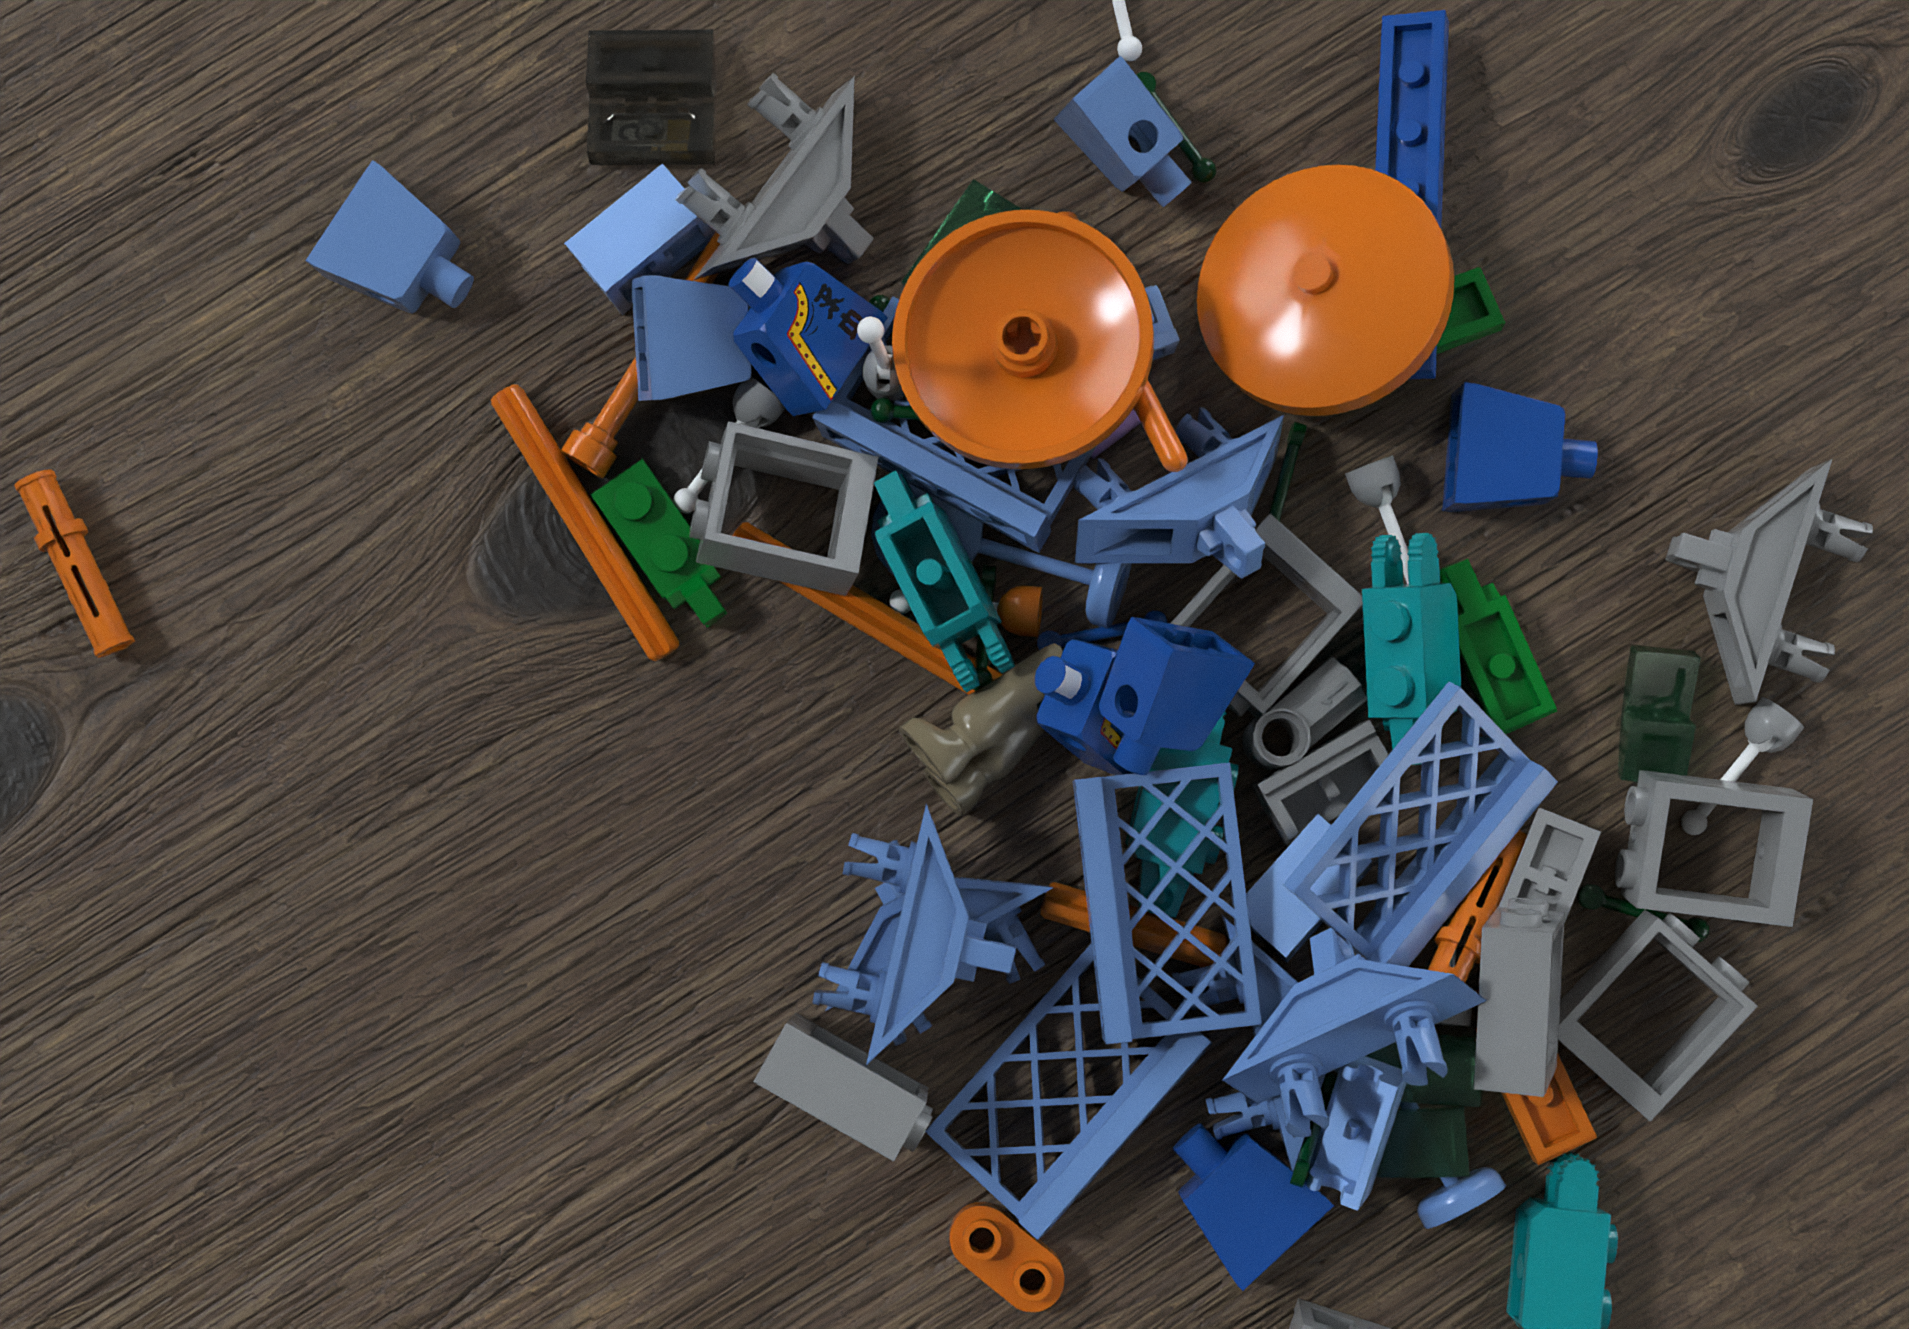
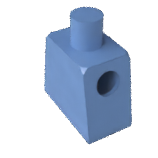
[1054,56,1191,207]
[305,160,474,314]
[631,275,751,401]

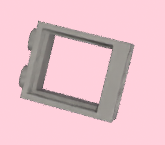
[689,421,879,596]
[1170,514,1363,717]
[1615,770,1813,927]
[1474,898,1565,1097]
[1558,910,1758,1121]
[753,1012,933,1162]

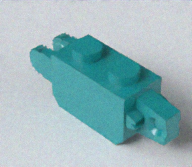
[874,470,1015,692]
[1362,533,1461,765]
[1125,711,1239,918]
[1506,1151,1618,1329]

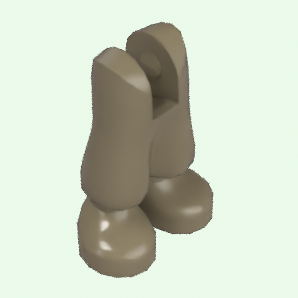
[899,643,1063,816]

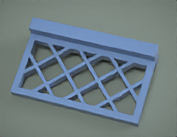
[812,297,1096,553]
[1283,682,1558,967]
[1073,762,1262,1044]
[925,944,1213,1240]

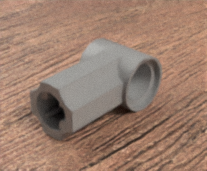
[1242,657,1367,770]

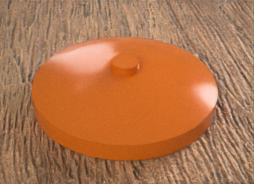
[1197,165,1455,416]
[892,210,1154,469]

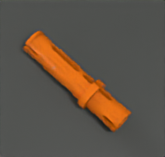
[14,469,135,658]
[1428,830,1527,983]

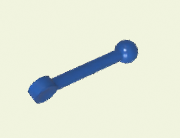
[1037,610,1168,650]

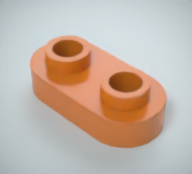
[950,1202,1065,1312]

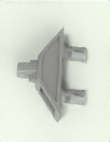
[675,73,873,280]
[1665,458,1873,705]

